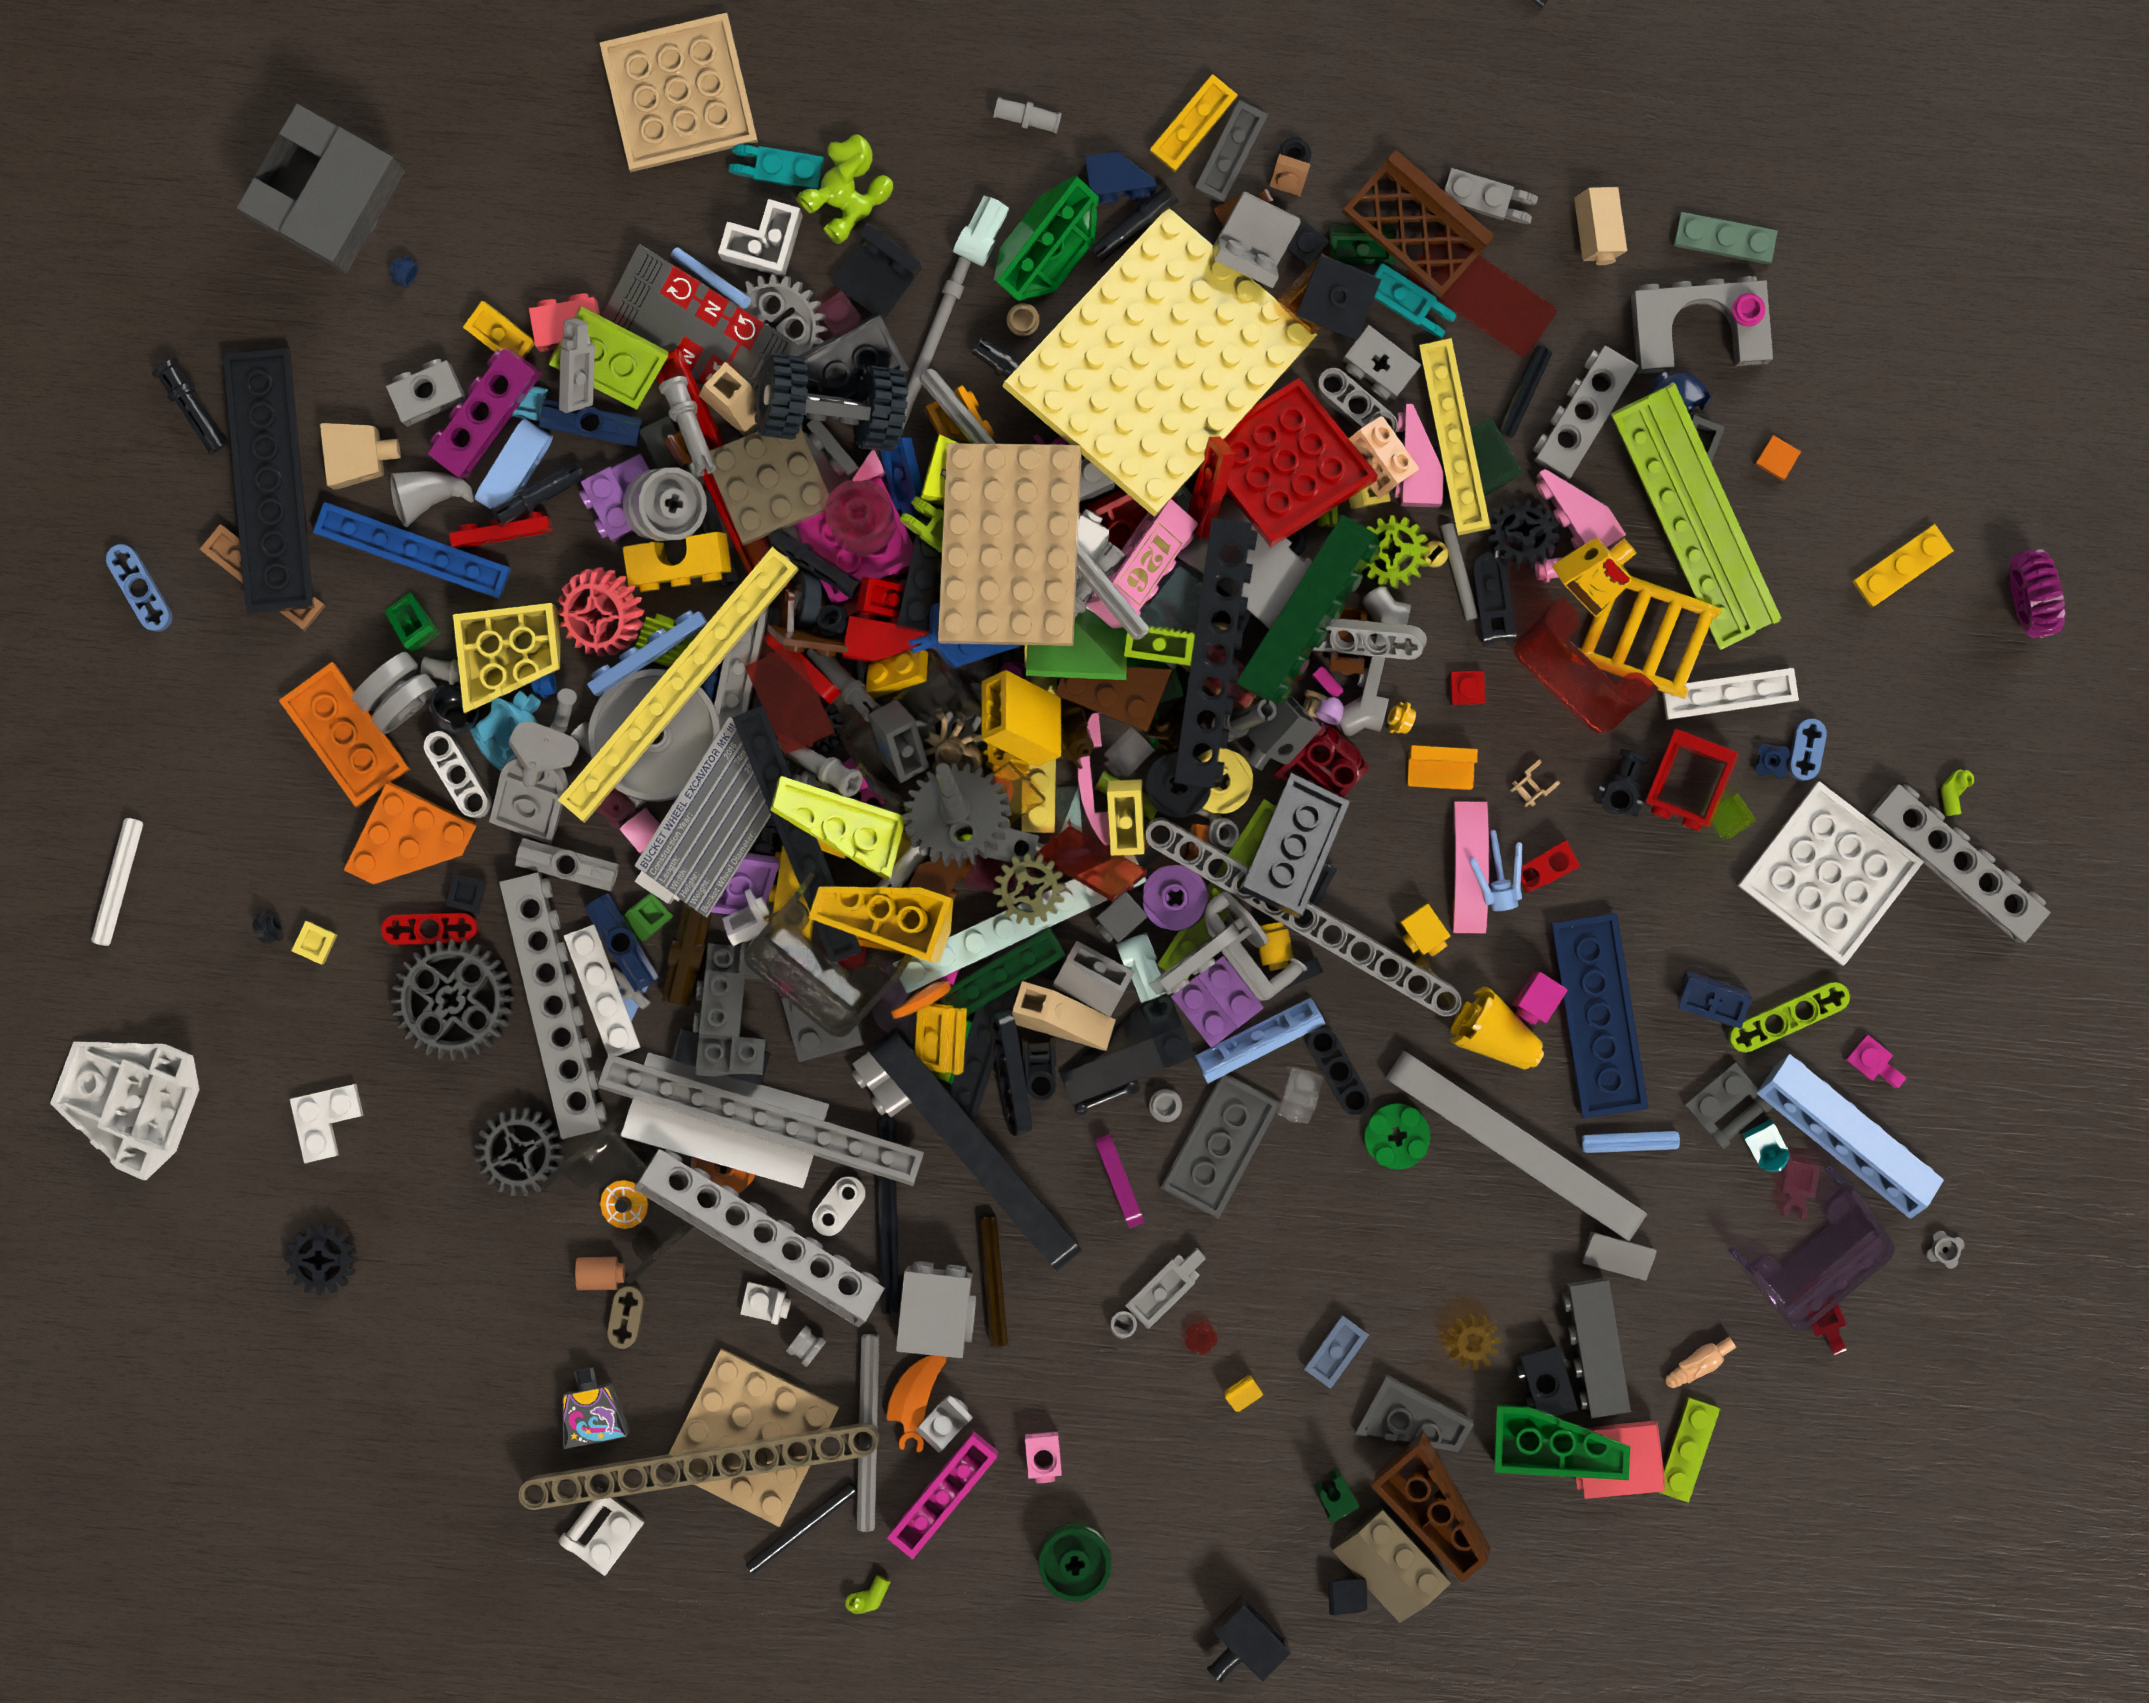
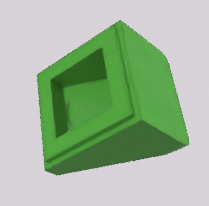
[623,893,673,942]

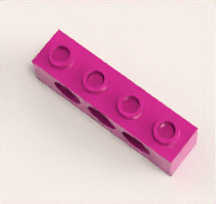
[887,1431,999,1560]

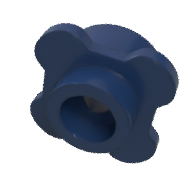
[1755,744,1790,779]

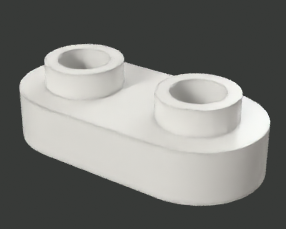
[812,1176,866,1236]

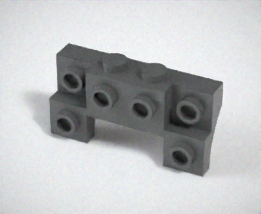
[693,942,774,1077]

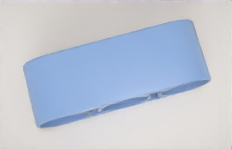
[475,419,553,509]

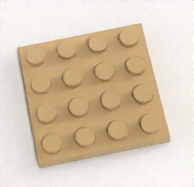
[600,13,758,172]
[662,1348,839,1527]

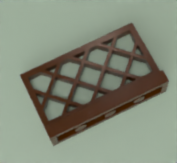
[1342,150,1495,298]

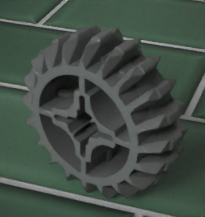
[475,1107,565,1196]

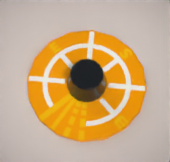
[600,1180,648,1229]

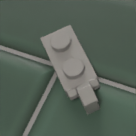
[559,318,595,413]
[1125,1247,1206,1329]

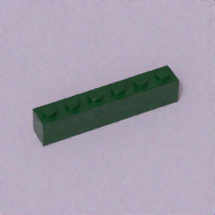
[1236,515,1381,707]

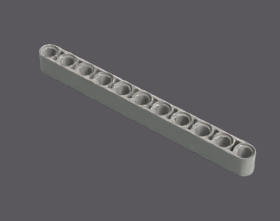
[1145,817,1461,1016]

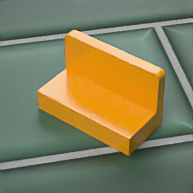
[1407,745,1478,790]

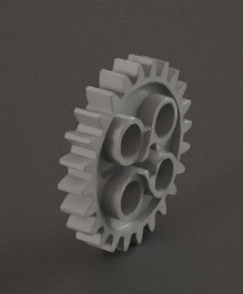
[729,275,828,356]

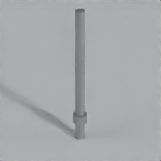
[900,257,971,437]

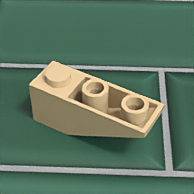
[1012,981,1116,1051]

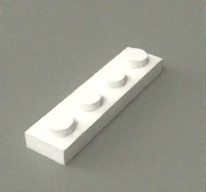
[1662,668,1799,720]
[564,925,641,1056]

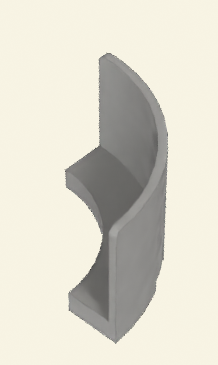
[1177,496,1312,630]

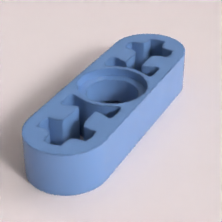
[106,544,172,632]

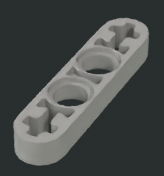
[1313,619,1427,660]

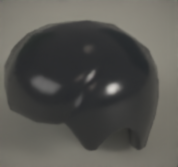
[429,685,480,734]

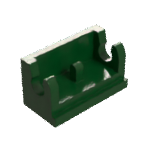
[1316,1467,1360,1524]

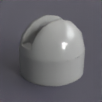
[1110,1311,1137,1339]

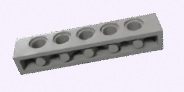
[1867,784,2051,943]

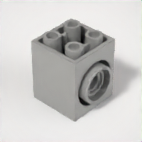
[896,1261,976,1358]

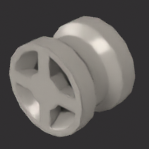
[786,1325,826,1367]

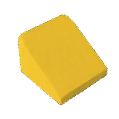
[1224,1375,1263,1412]

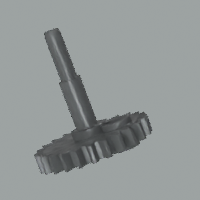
[903,763,1012,868]

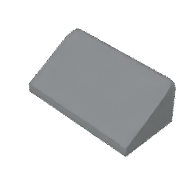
[1582,1231,1657,1281]

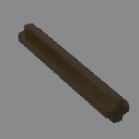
[979,1216,1008,1347]

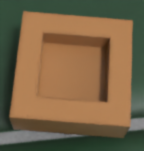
[1269,154,1311,196]

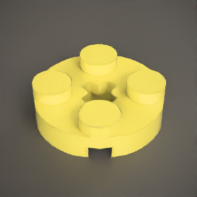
[1197,749,1253,814]

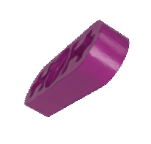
[1095,1134,1145,1229]

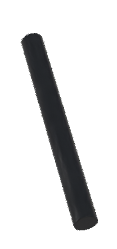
[746,1482,858,1574]

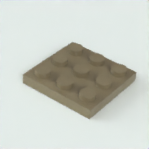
[709,428,834,546]

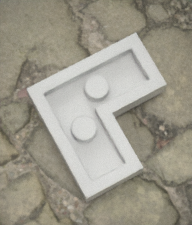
[290,1084,364,1163]

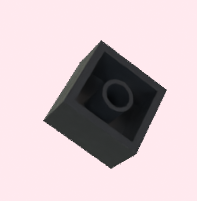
[1207,1595,1291,1684]

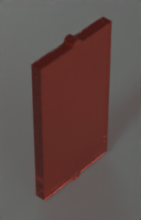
[745,649,835,755]
[1036,826,1147,902]

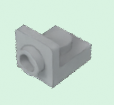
[915,1395,973,1453]

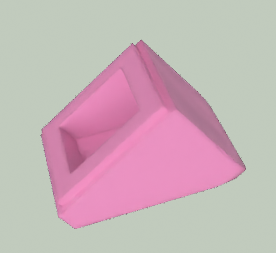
[852,450,886,487]
[619,808,660,854]

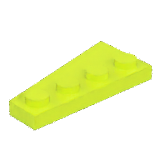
[770,776,905,881]

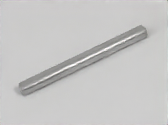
[857,1334,879,1532]

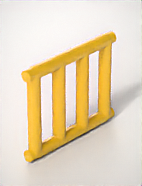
[1573,575,1721,699]

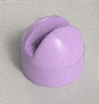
[1315,697,1344,725]

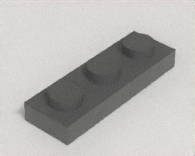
[1195,100,1268,204]

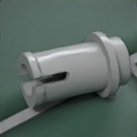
[420,657,460,685]

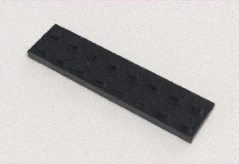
[223,348,315,615]

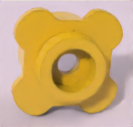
[1387,702,1416,734]

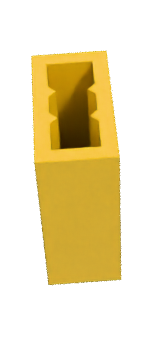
[982,670,1061,767]

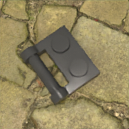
[1684,1062,1774,1150]

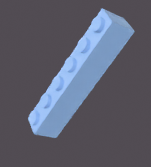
[1756,1054,1944,1219]

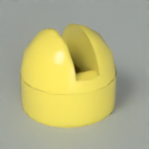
[1422,541,1448,568]

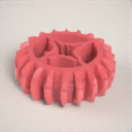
[556,567,645,657]

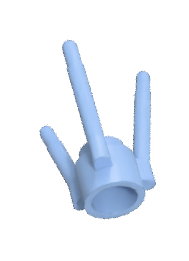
[1470,830,1522,911]

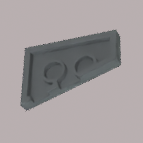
[1355,1374,1474,1452]

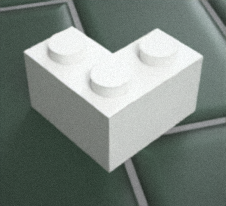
[718,199,803,278]

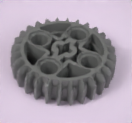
[391,939,514,1061]

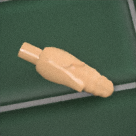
[1665,1337,1737,1388]

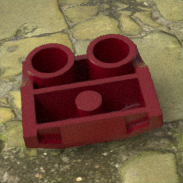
[1274,722,1369,798]

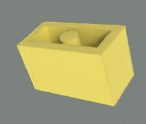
[1107,779,1145,856]

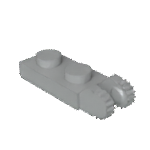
[1444,168,1538,224]

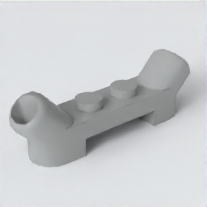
[1338,586,1411,737]

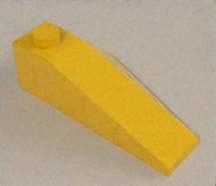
[808,887,953,963]

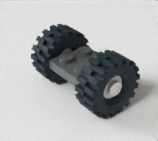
[754,353,908,452]

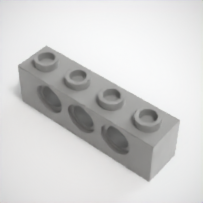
[1533,345,1639,482]

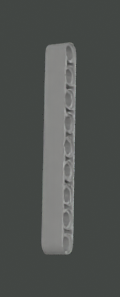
[1385,1050,1647,1241]

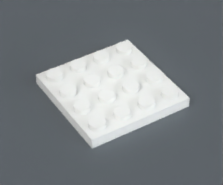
[1737,781,1924,966]

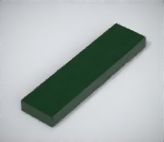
[939,927,1067,1017]

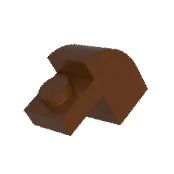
[1329,606,1367,675]

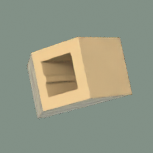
[699,362,757,436]

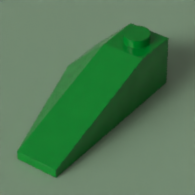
[1495,1405,1630,1480]

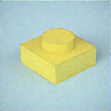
[292,921,337,965]

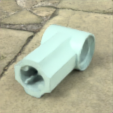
[953,196,1009,267]
[1116,932,1166,1003]

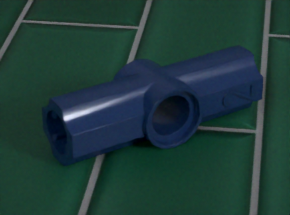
[539,399,643,448]
[584,893,660,992]

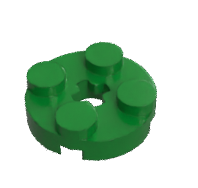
[1364,1103,1431,1170]

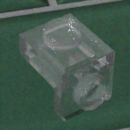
[1277,1066,1324,1124]

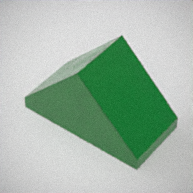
[384,592,441,652]

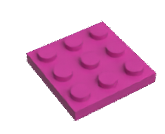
[794,476,913,606]

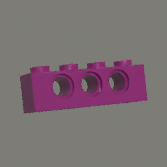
[428,348,543,478]

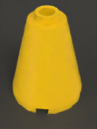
[1450,987,1544,1070]

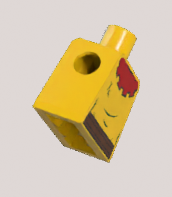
[1552,538,1637,618]

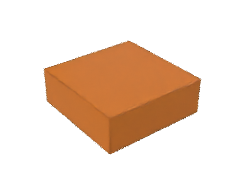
[1755,435,1801,481]

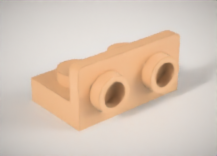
[1349,416,1419,499]

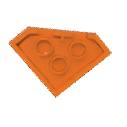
[344,781,477,885]

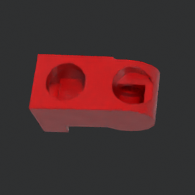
[1521,839,1581,894]

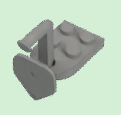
[489,688,579,845]
[1148,890,1307,1001]

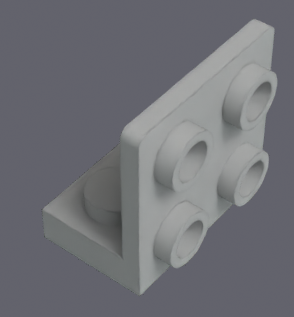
[1212,192,1301,288]

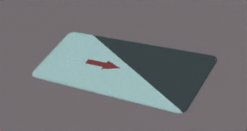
[1055,786,1083,850]

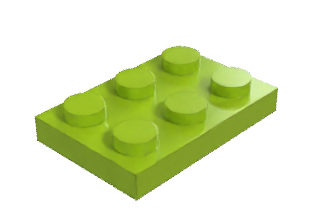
[549,306,668,410]

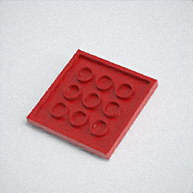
[1224,378,1378,548]

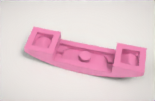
[1078,713,1110,846]
[1453,802,1489,933]

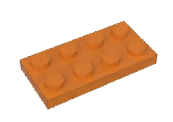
[279,662,411,807]

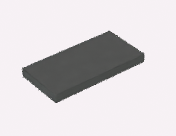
[1160,1074,1281,1219]

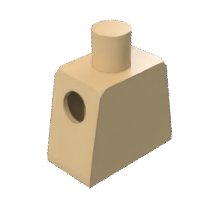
[320,423,401,490]

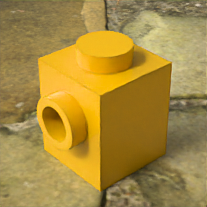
[1399,904,1451,957]

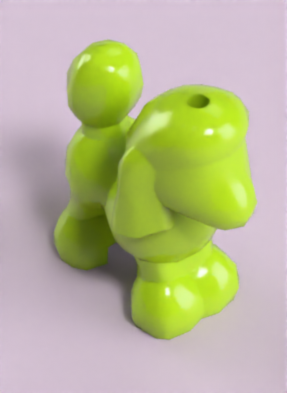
[796,134,893,244]

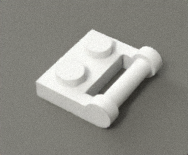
[558,1487,645,1576]

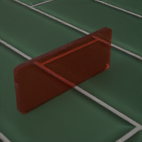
[1409,231,1556,357]

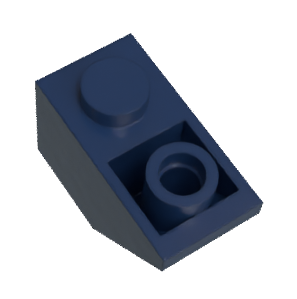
[1085,152,1156,205]

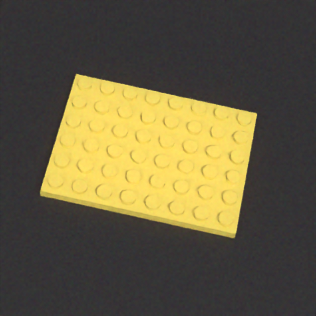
[1003,208,1317,517]

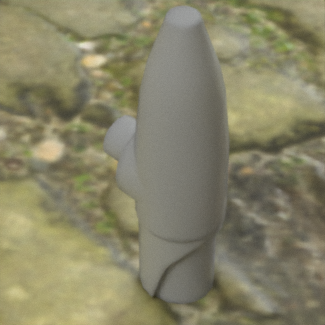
[612,968,651,1010]

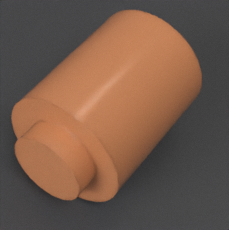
[575,1257,625,1290]

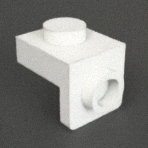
[722,889,770,946]

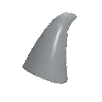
[390,471,474,527]

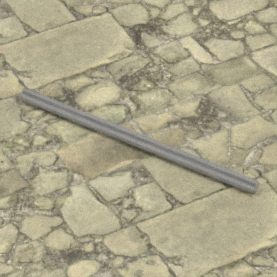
[920,369,1149,640]

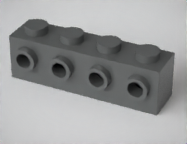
[1562,1278,1631,1418]

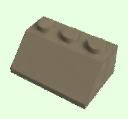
[1332,1504,1451,1623]

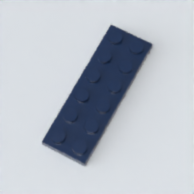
[1550,913,1649,1119]

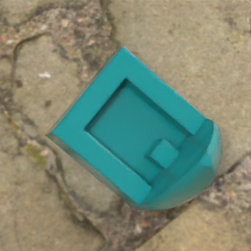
[1742,1119,1790,1172]

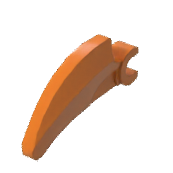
[891,980,951,1019]
[886,1355,946,1452]

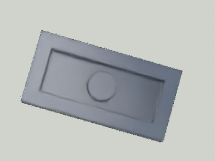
[1303,1314,1369,1389]

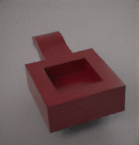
[1803,1294,1847,1356]

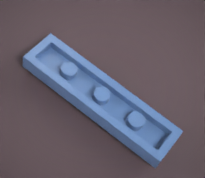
[587,610,708,697]

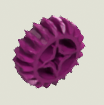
[2009,549,2066,638]

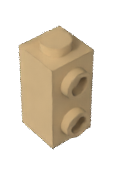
[1574,187,1627,265]

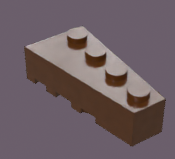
[1371,1432,1491,1583]

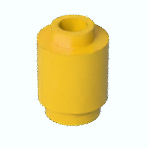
[1258,922,1294,971]

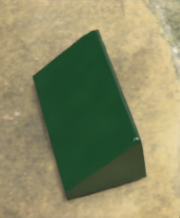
[1329,225,1397,265]

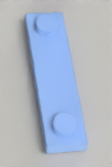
[1194,998,1325,1083]

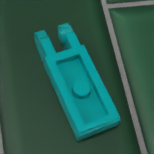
[728,144,824,190]
[1373,263,1457,339]

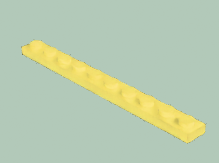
[558,547,799,823]

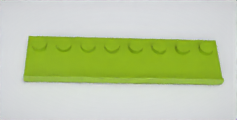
[1611,382,1782,650]

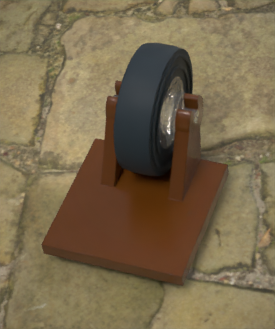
[767,571,848,657]

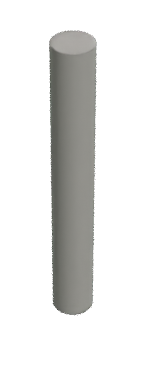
[1440,523,1479,621]

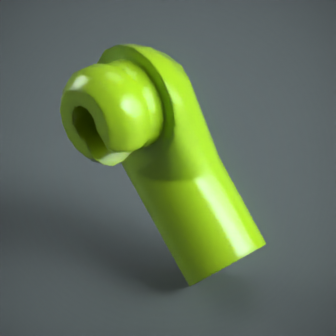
[1941,770,1974,816]
[845,1575,891,1614]

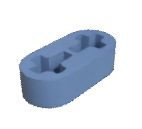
[1788,719,1827,781]

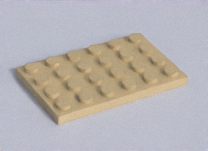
[938,443,1082,646]

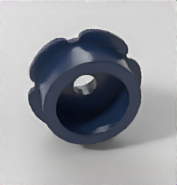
[389,255,419,287]

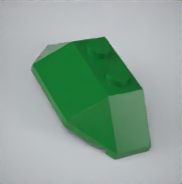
[994,176,1099,301]

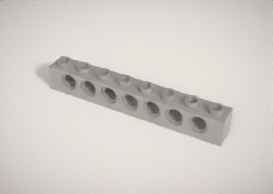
[499,873,607,1139]
[633,1149,885,1327]

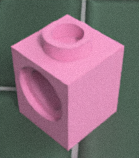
[1025,1432,1062,1483]

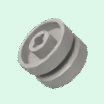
[623,468,707,541]
[351,652,437,734]

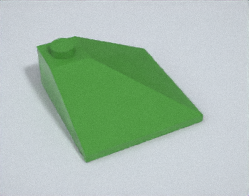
[1026,608,1127,680]

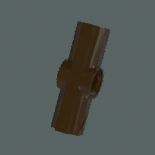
[662,904,712,1007]

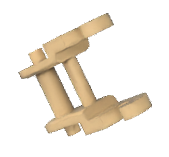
[1510,759,1560,808]

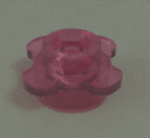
[596,789,636,828]

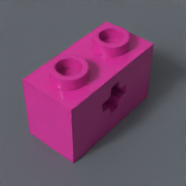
[1511,971,1568,1025]

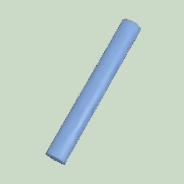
[670,247,751,309]

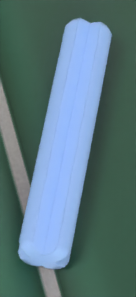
[1581,1131,1680,1153]

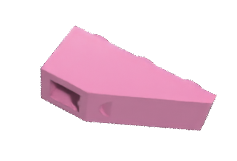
[1394,404,1443,508]
[1536,469,1626,550]

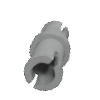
[993,96,1062,134]

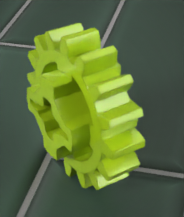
[1364,515,1431,588]

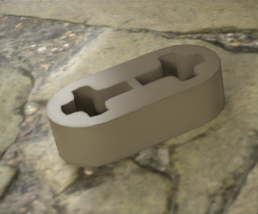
[607,1285,645,1349]

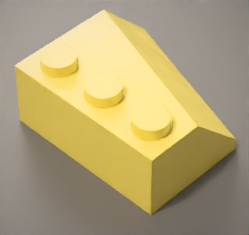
[453,603,561,713]

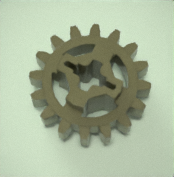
[993,852,1066,926]

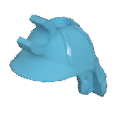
[470,691,541,771]

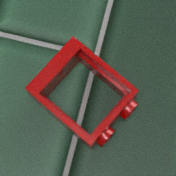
[1646,729,1739,832]

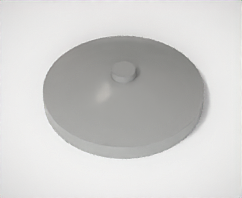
[588,669,721,802]

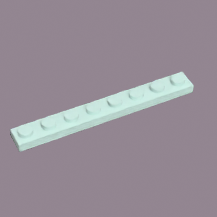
[893,855,1146,993]

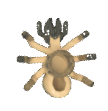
[915,708,983,780]

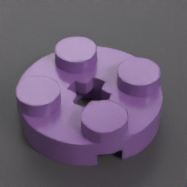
[1143,865,1210,931]

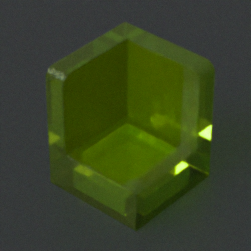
[1704,793,1756,840]

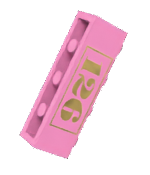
[1085,499,1198,629]

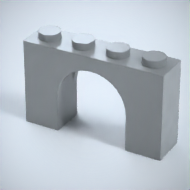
[1631,276,1773,374]

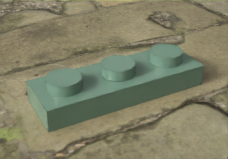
[1673,212,1778,265]

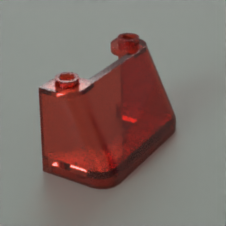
[1514,596,1659,734]

